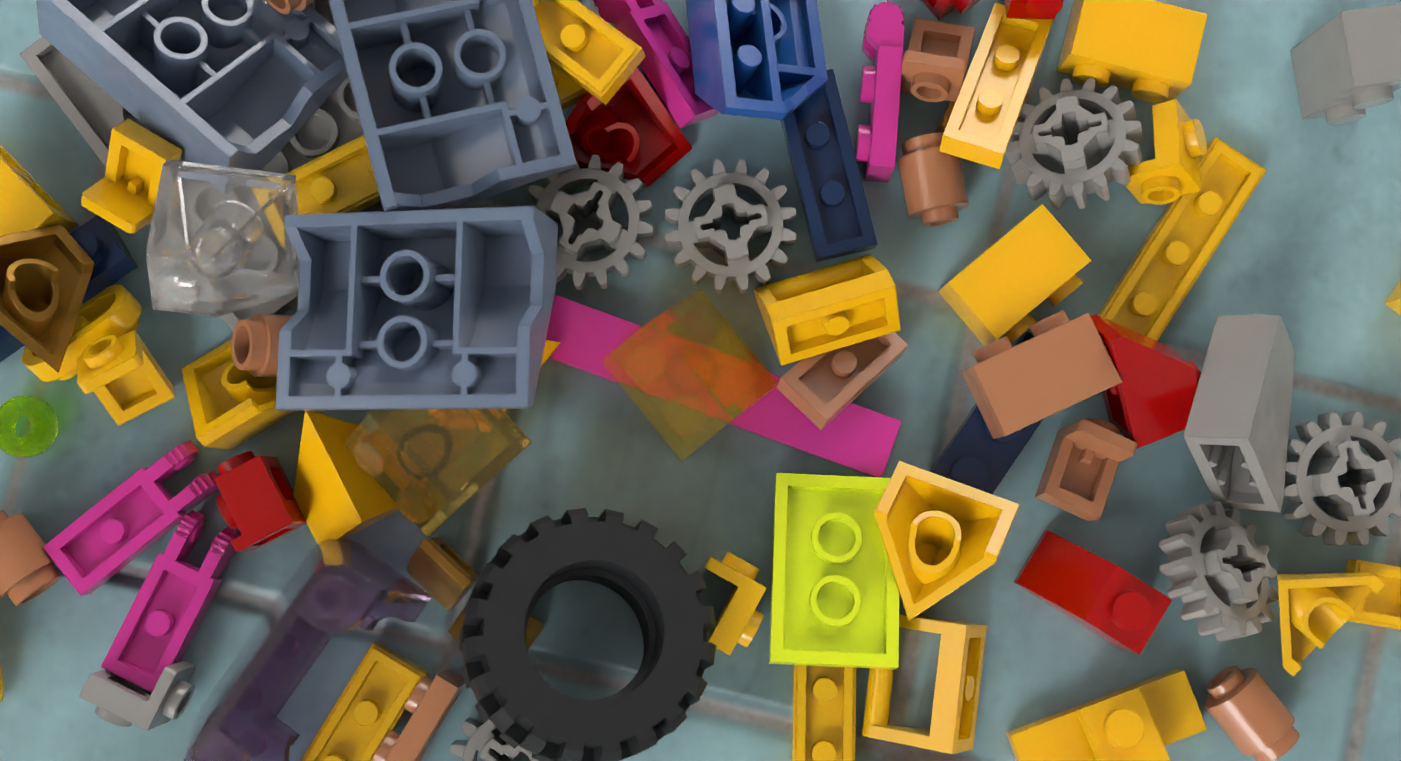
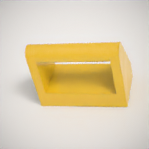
[754,254,901,366]
[861,613,987,754]

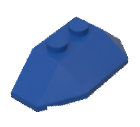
[686,0,828,120]

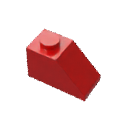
[1090,314,1201,449]
[1014,530,1172,655]

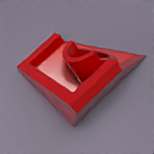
[565,67,693,187]

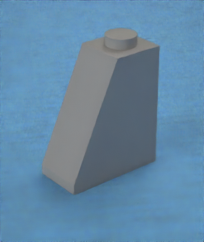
[1183,313,1295,512]

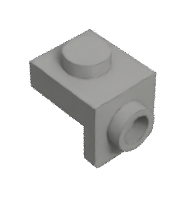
[79,661,196,731]

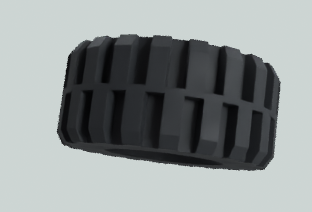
[459,508,716,761]

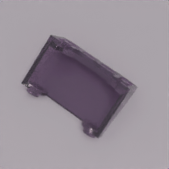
[183,538,432,761]

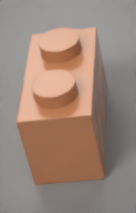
[961,310,1122,439]

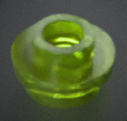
[0,396,58,458]

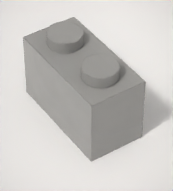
[1290,3,1401,125]

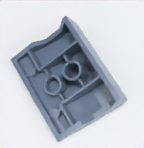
[36,0,348,197]
[328,0,577,212]
[275,206,558,411]

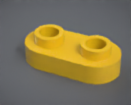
[22,284,142,382]

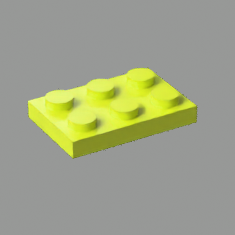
[769,473,899,669]

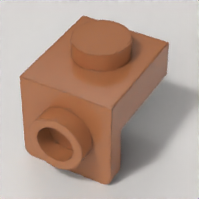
[900,18,975,102]
[1035,418,1137,522]

